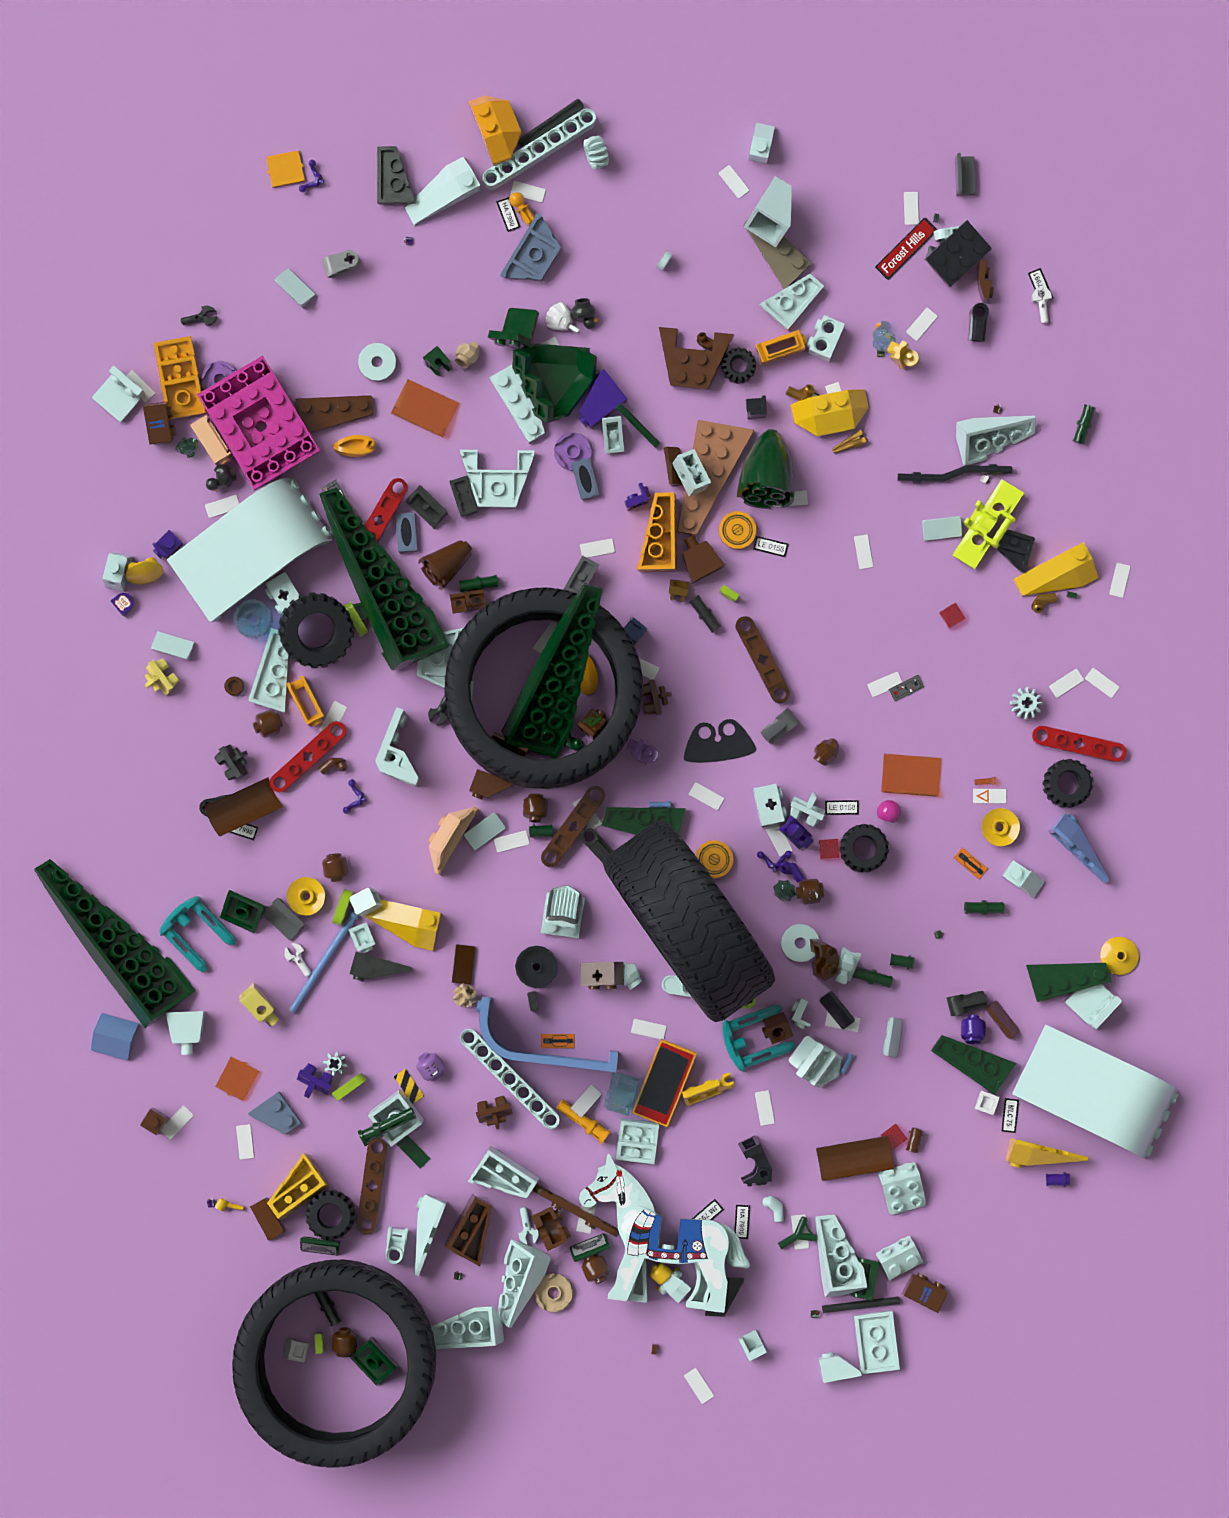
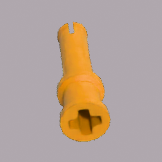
[556,1099,611,1145]

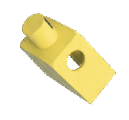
[239,983,279,1027]

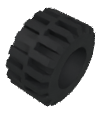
[1042,759,1094,808]
[839,824,889,873]
[305,1190,356,1240]

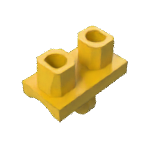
[887,340,919,370]

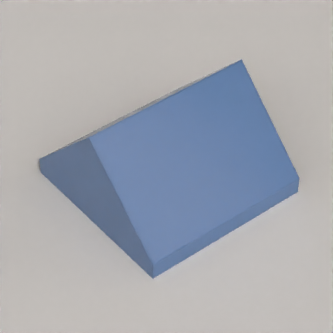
[91,1013,139,1061]

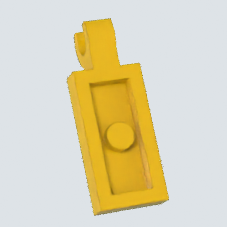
[682,1073,735,1106]

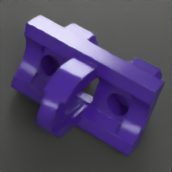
[779,816,813,849]
[297,1063,333,1098]

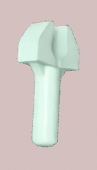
[518,1207,539,1245]

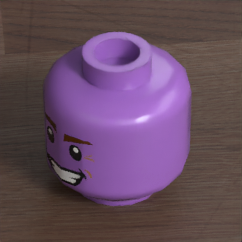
[416,1052,445,1082]

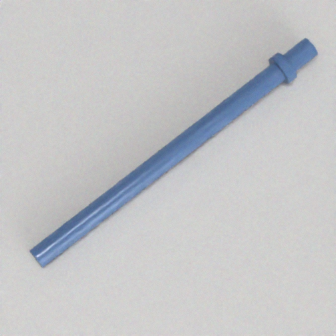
[289,909,359,1013]

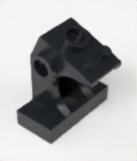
[738,1135,772,1187]

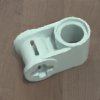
[386,1226,408,1264]

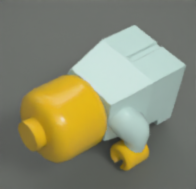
[650,1263,691,1303]

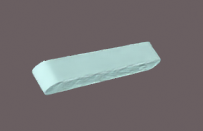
[483,109,596,190]
[460,1029,560,1129]

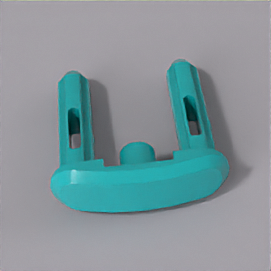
[159,896,236,972]
[722,1005,795,1072]

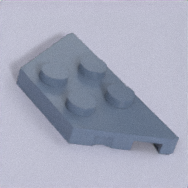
[500,213,561,281]

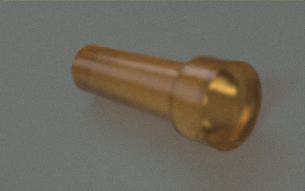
[974,777,996,785]

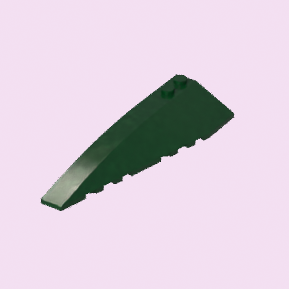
[319,488,449,671]
[502,583,603,758]
[34,859,195,1029]

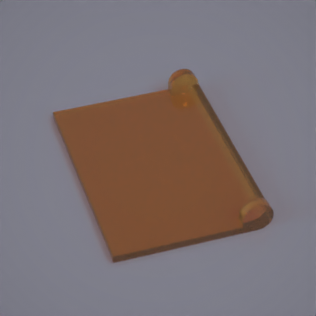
[391,379,459,438]
[881,753,941,797]

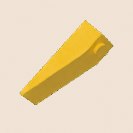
[1013,542,1099,596]
[365,899,442,951]
[1005,1138,1088,1168]

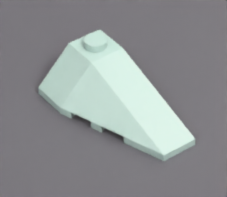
[405,157,481,225]

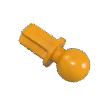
[509,192,535,225]

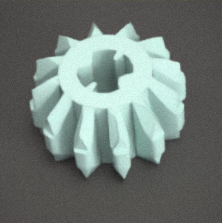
[583,136,609,169]
[1010,687,1043,720]

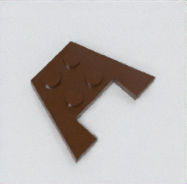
[659,327,734,390]

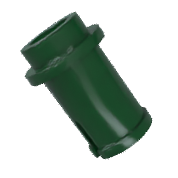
[529,824,553,839]
[890,953,914,970]

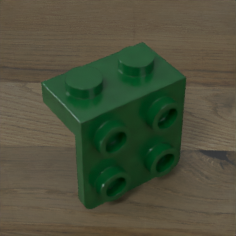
[488,308,539,348]

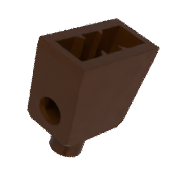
[682,535,725,584]

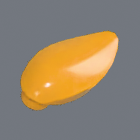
[333,435,376,457]
[580,655,598,696]

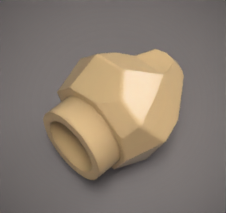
[455,341,479,368]

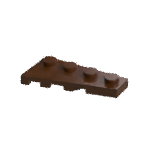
[295,395,373,433]

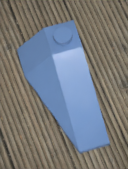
[1048,814,1109,883]

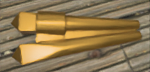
[832,430,868,454]

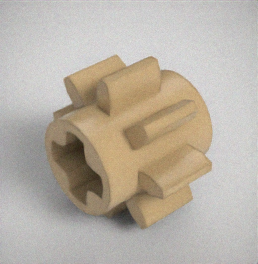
[453,983,477,1009]

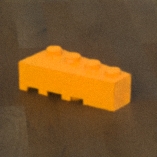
[637,492,677,572]

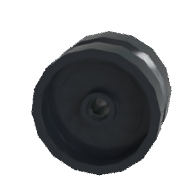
[515,946,558,988]

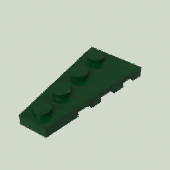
[602,807,686,835]
[1026,963,1112,1002]
[930,1035,1016,1095]

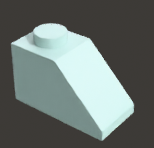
[748,123,775,164]
[818,1352,862,1383]

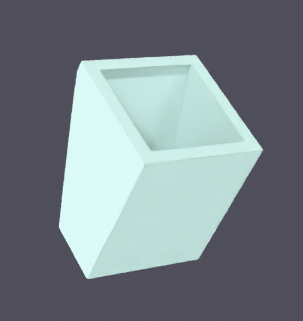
[744,176,792,247]

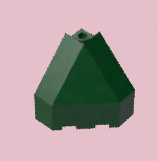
[512,344,600,423]

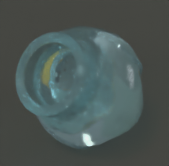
[872,321,896,351]

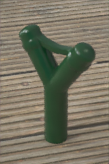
[778,1216,817,1250]

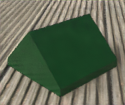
[220,890,267,933]
[350,1336,398,1386]

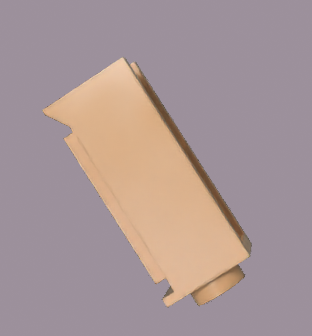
[190,415,232,466]

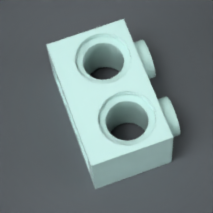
[806,315,845,362]

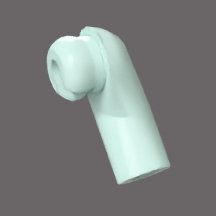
[763,1196,784,1222]

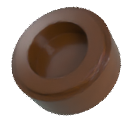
[224,676,244,696]

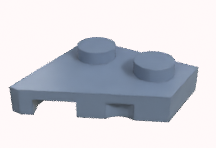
[248,1092,301,1134]

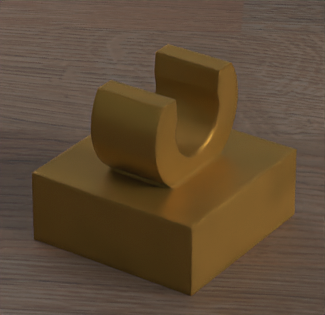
[668,579,689,602]

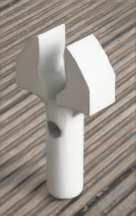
[1031,287,1052,324]
[285,943,312,977]

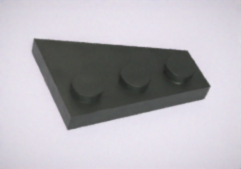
[377,146,416,205]

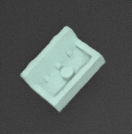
[876,1236,923,1280]

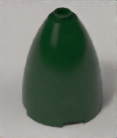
[737,429,795,509]

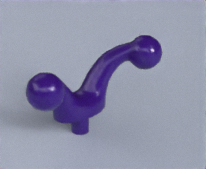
[299,160,324,192]
[343,779,367,814]
[757,850,792,873]

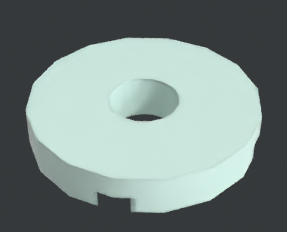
[358,343,396,381]
[781,924,819,962]

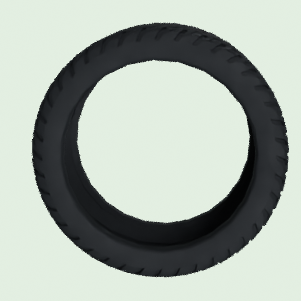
[444,587,643,789]
[603,820,775,1022]
[232,1259,436,1468]

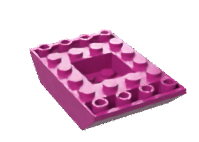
[197,355,320,491]

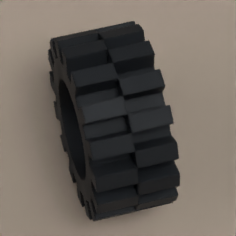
[722,347,756,384]

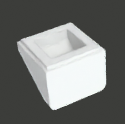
[282,1338,309,1363]

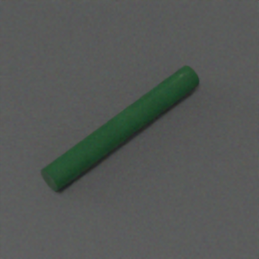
[616,403,660,448]

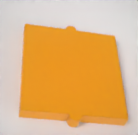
[266,150,305,188]

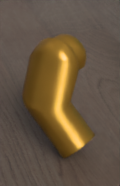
[786,384,815,401]
[1031,593,1057,613]

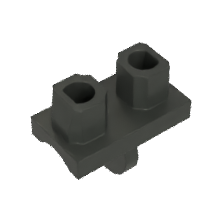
[214,744,248,780]

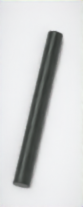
[822,1296,900,1313]

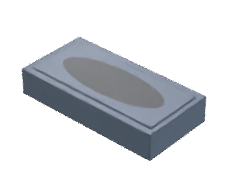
[571,458,600,500]
[395,512,418,552]

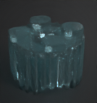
[233,599,273,639]
[603,1072,640,1116]

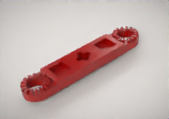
[364,478,408,543]
[270,721,347,792]
[1032,726,1126,762]

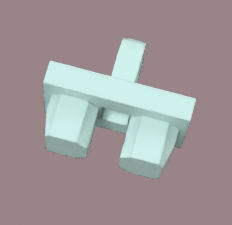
[790,792,825,827]
[835,947,861,984]

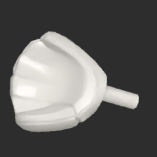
[546,302,580,334]

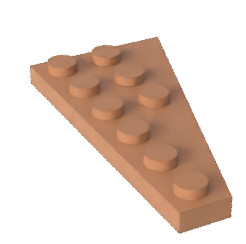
[678,420,754,536]

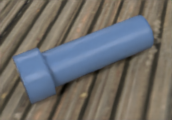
[650,801,671,808]
[840,1053,855,1075]

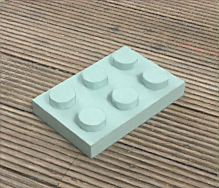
[853,1310,900,1374]

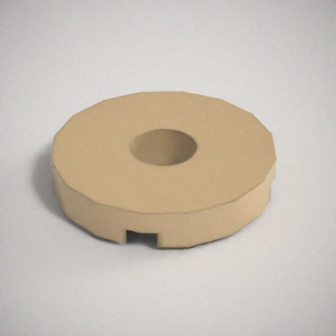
[534,1273,573,1312]

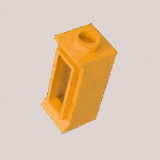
[755,329,807,366]
[286,675,325,727]

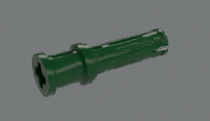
[358,1107,417,1146]

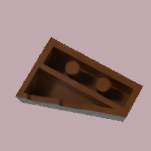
[444,1194,492,1266]

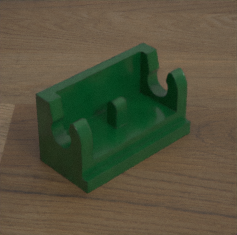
[423,346,452,376]
[850,1257,880,1301]

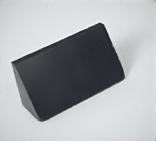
[819,991,855,1029]

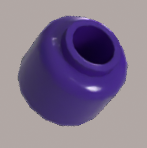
[961,1015,986,1044]

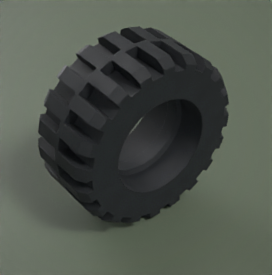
[278,592,354,668]

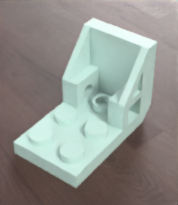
[375,707,420,787]

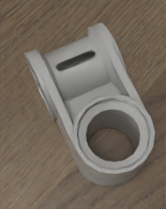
[322,250,360,278]

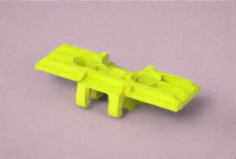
[952,479,1024,569]

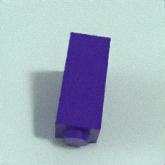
[579,369,627,429]

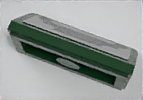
[570,1233,610,1262]
[300,1236,340,1256]

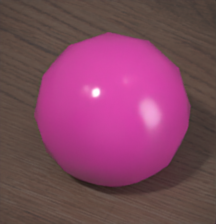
[877,800,901,823]

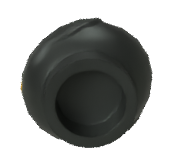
[571,298,599,329]
[206,464,237,492]

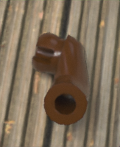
[696,332,714,350]
[318,758,348,775]

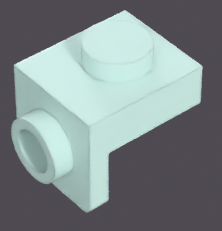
[348,922,376,953]
[791,998,811,1029]

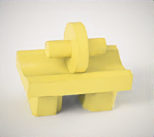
[144,659,179,696]

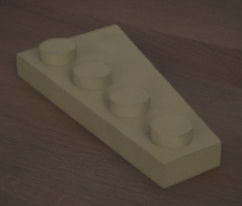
[743,221,811,289]

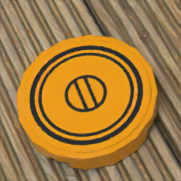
[719,511,756,549]
[696,840,733,879]

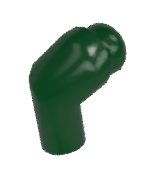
[564,732,584,751]

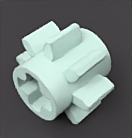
[323,1052,347,1076]

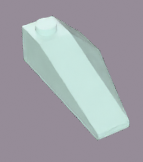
[956,416,1036,465]
[415,1194,447,1276]
[815,1214,867,1298]
[497,1240,551,1328]
[431,1306,504,1349]

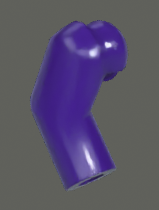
[779,861,805,883]

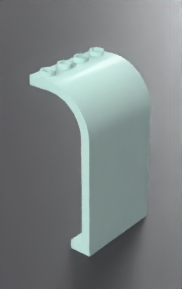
[167,478,334,622]
[1012,1024,1179,1160]

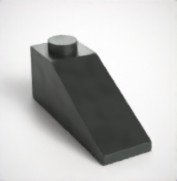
[349,952,412,982]

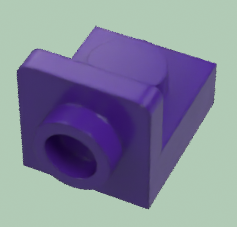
[624,483,651,511]
[152,530,183,559]

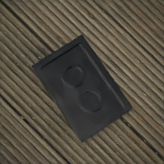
[924,220,992,287]

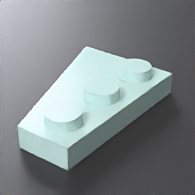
[759,274,824,330]

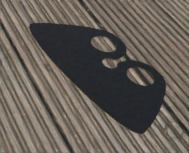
[684,719,756,763]

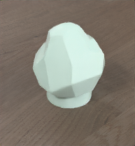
[624,962,642,990]

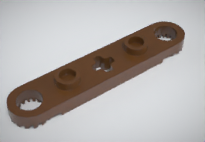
[735,616,790,704]
[541,786,605,867]
[357,1138,387,1234]
[532,1184,619,1237]

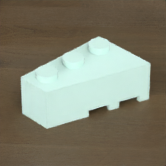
[468,1146,539,1198]

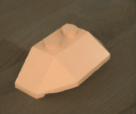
[428,807,479,875]

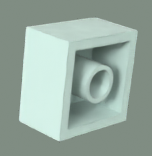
[368,1089,424,1146]

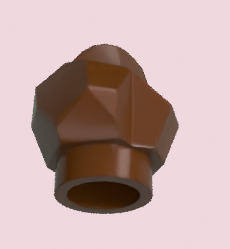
[813,738,839,766]

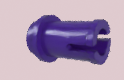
[1046,1172,1070,1187]

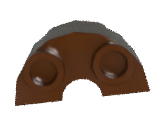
[810,939,840,981]
[531,1206,571,1251]

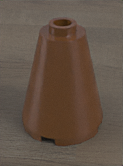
[418,540,472,590]

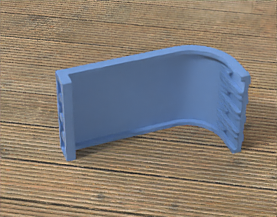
[477,997,618,1072]

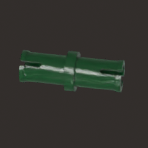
[1073,404,1096,444]
[459,575,498,593]
[964,900,1004,915]
[852,966,893,988]

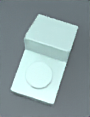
[602,416,624,454]
[1002,860,1044,898]

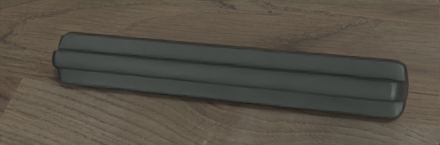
[518,99,584,148]

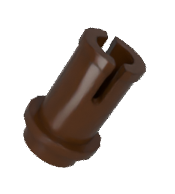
[906,1127,924,1153]

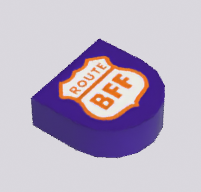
[111,593,134,616]

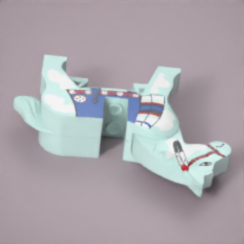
[579,1154,750,1313]

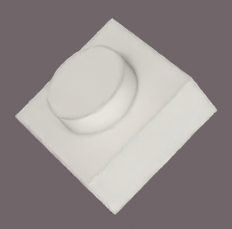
[974,1091,1000,1115]

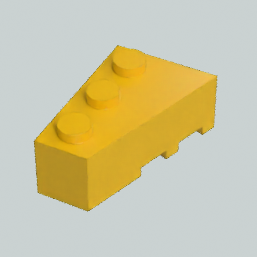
[267,1153,329,1220]

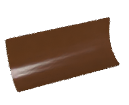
[205,777,283,837]
[816,1136,894,1181]

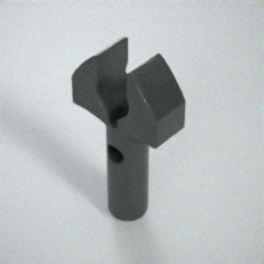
[180,305,217,326]
[428,694,448,726]

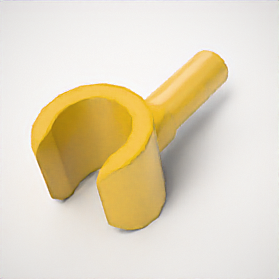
[215,1198,244,1212]

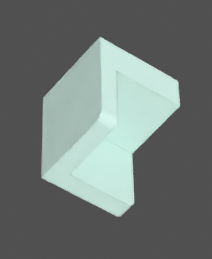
[350,887,383,916]
[738,1330,767,1361]

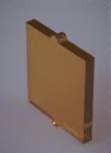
[215,1056,259,1101]

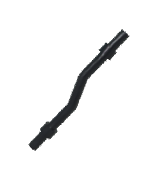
[897,464,1012,483]

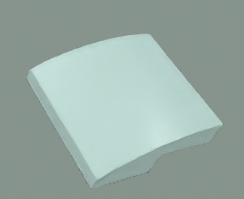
[616,1118,659,1164]

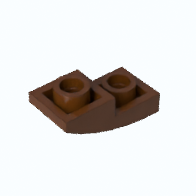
[977,260,994,303]

